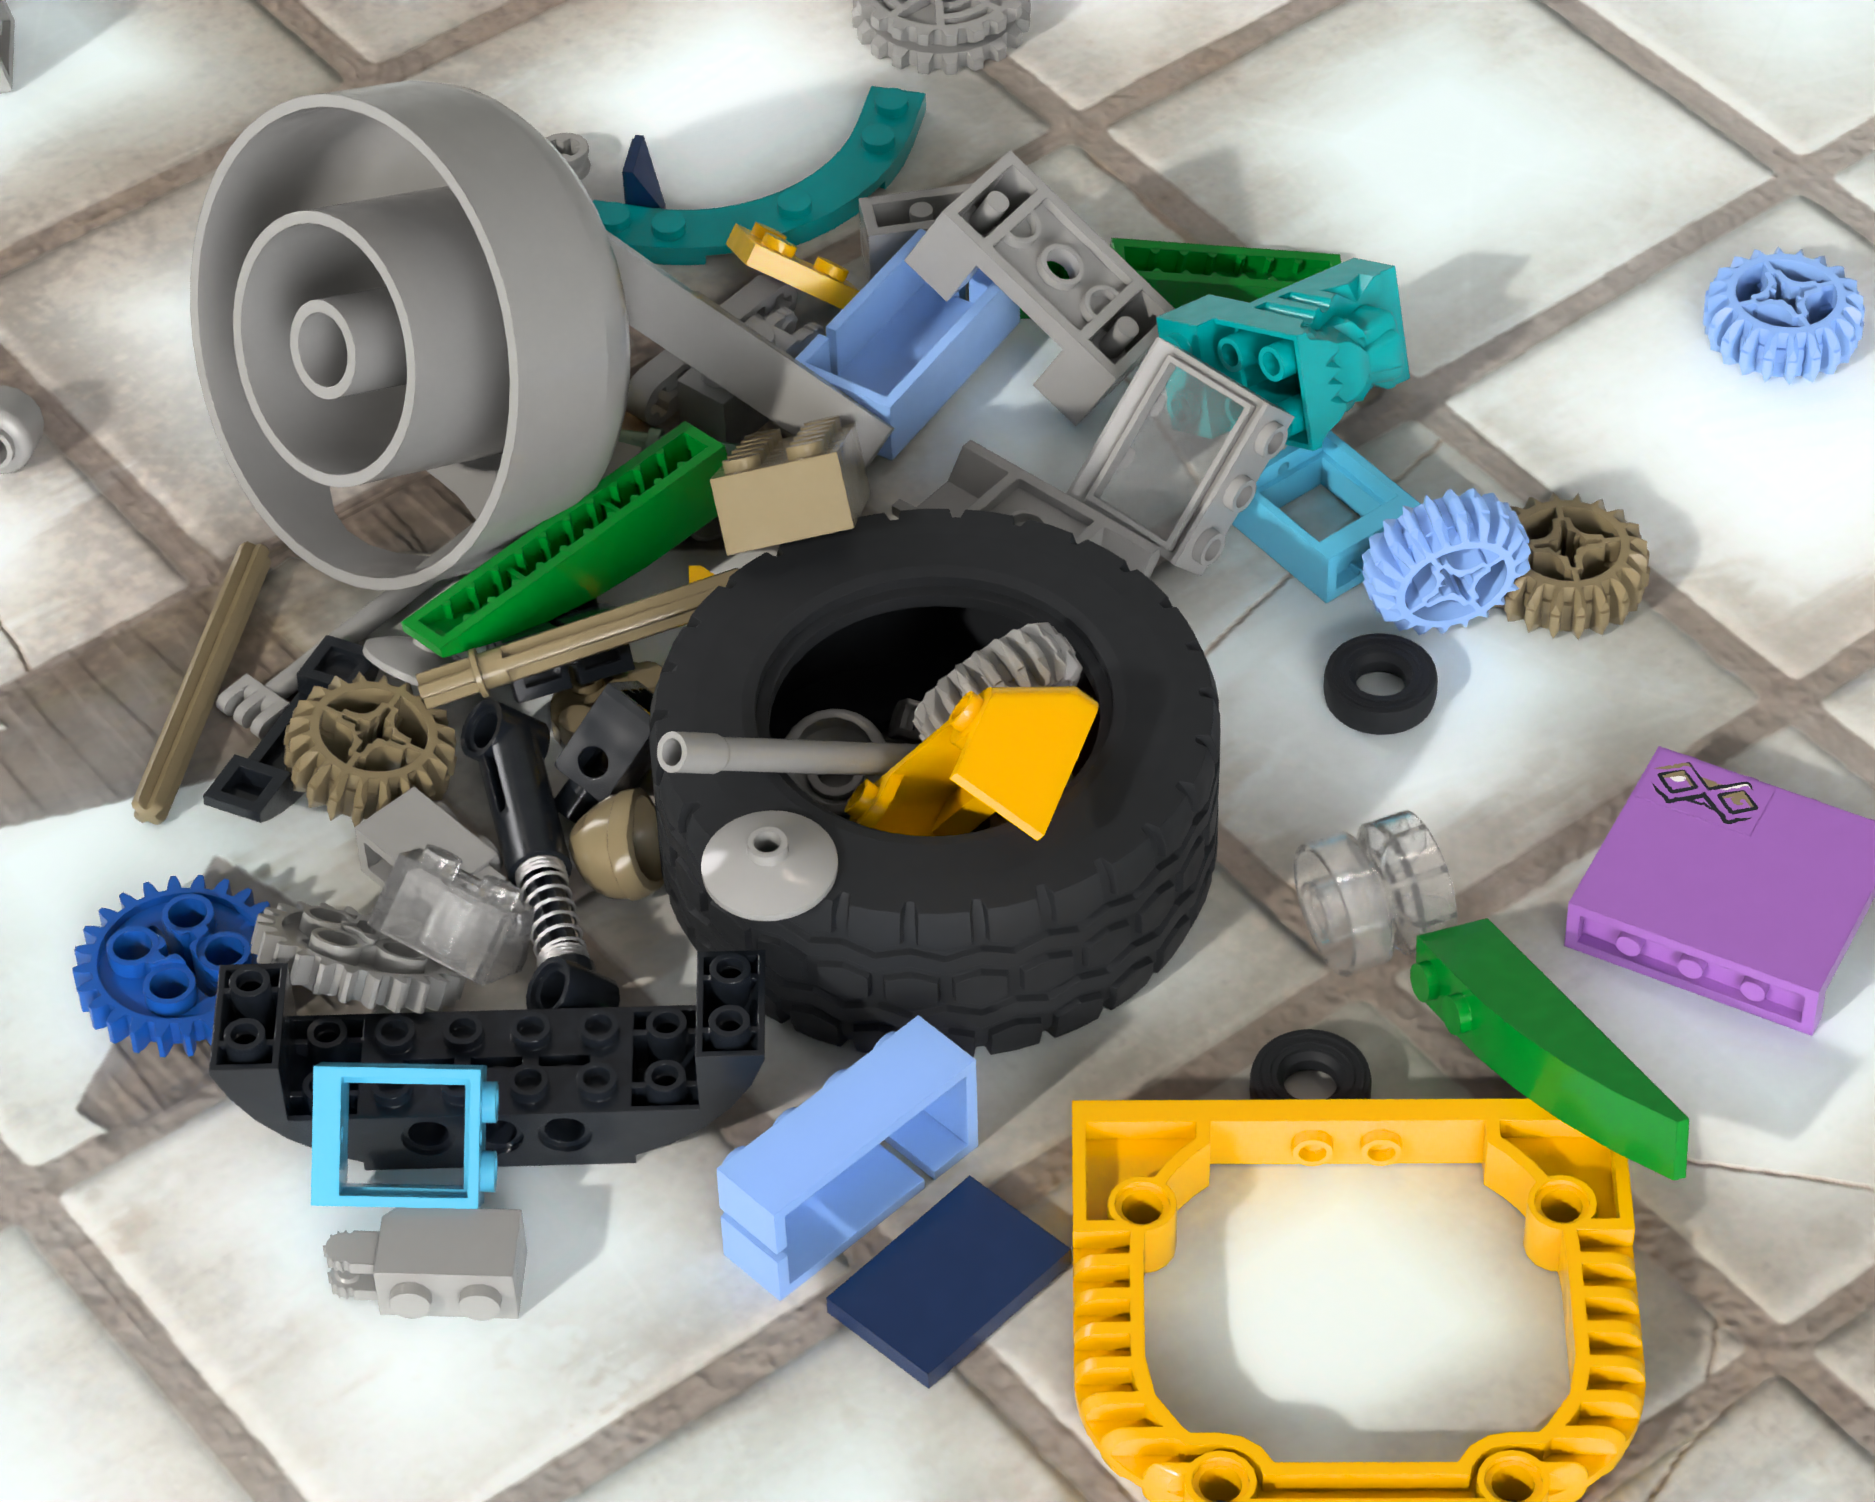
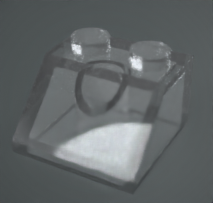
[366,844,535,986]

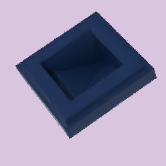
[622,135,666,209]

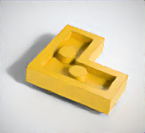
[726,222,859,309]

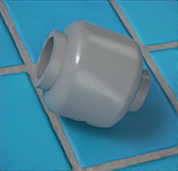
[0,385,44,474]

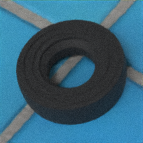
[1323,633,1438,735]
[1249,1029,1372,1100]

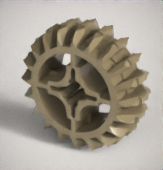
[1493,492,1650,640]
[284,671,457,827]

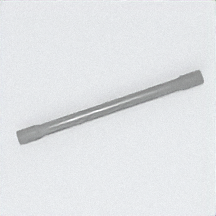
[657,731,919,776]

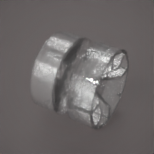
[1294,810,1457,977]

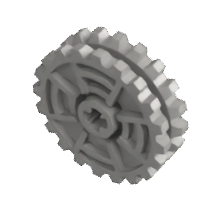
[852,0,1031,75]

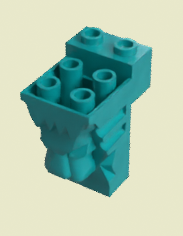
[1156,258,1410,451]

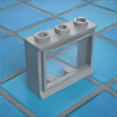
[1066,336,1294,576]

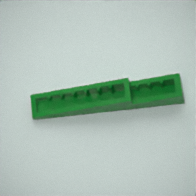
[1020,238,1341,319]

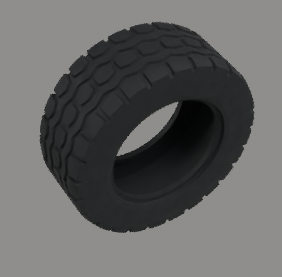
[649,509,1221,1057]

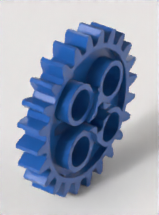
[72,875,271,1057]

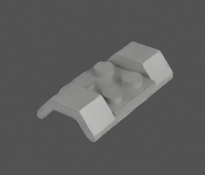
[892,440,1160,579]

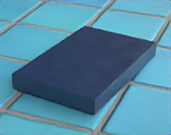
[826,1175,1071,1389]

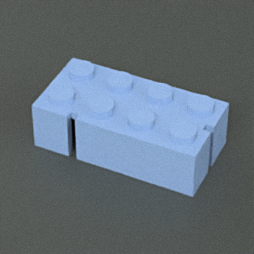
[795,229,1020,461]
[717,1015,978,1301]

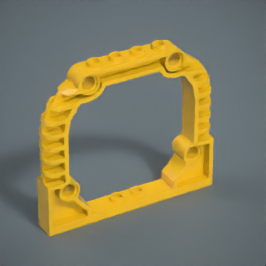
[1072,1098,1646,1502]

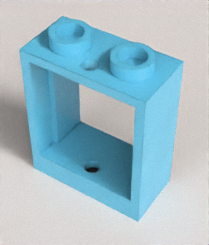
[1232,430,1421,603]
[311,1062,499,1209]

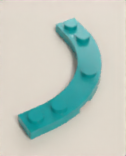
[593,86,926,265]

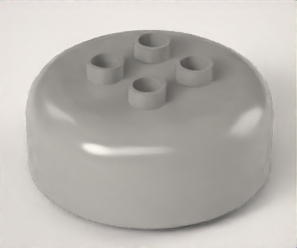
[190,80,631,591]

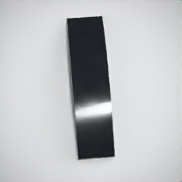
[203,635,379,823]

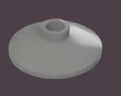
[362,636,480,696]
[701,810,838,921]

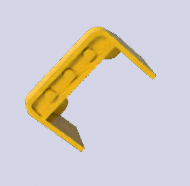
[844,686,1099,841]

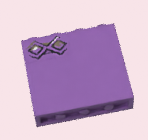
[1564,746,1875,1036]

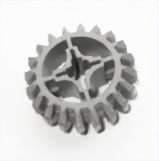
[912,622,1083,742]

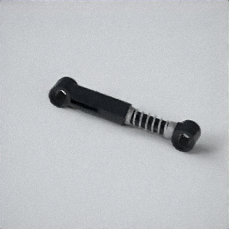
[460,698,620,1009]

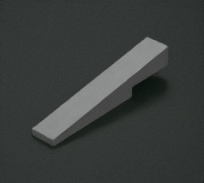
[606,230,894,470]

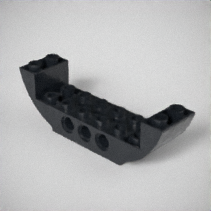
[209,950,766,1170]

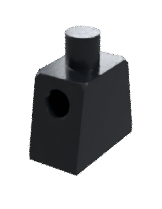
[554,681,654,824]

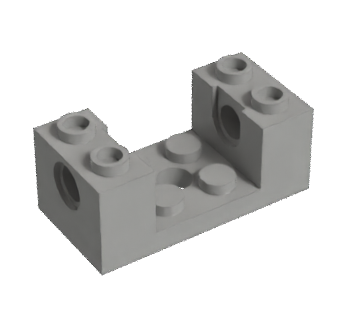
[904,150,1175,426]

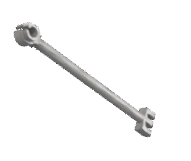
[216,521,476,740]

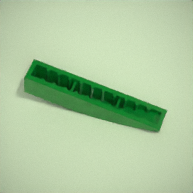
[401,421,728,658]
[1410,918,1689,1181]

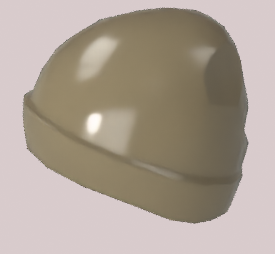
[569,787,664,901]

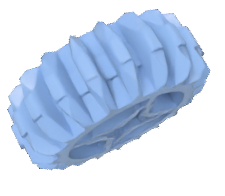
[1703,247,1865,385]
[1361,488,1531,635]

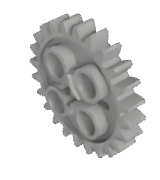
[250,901,468,1014]

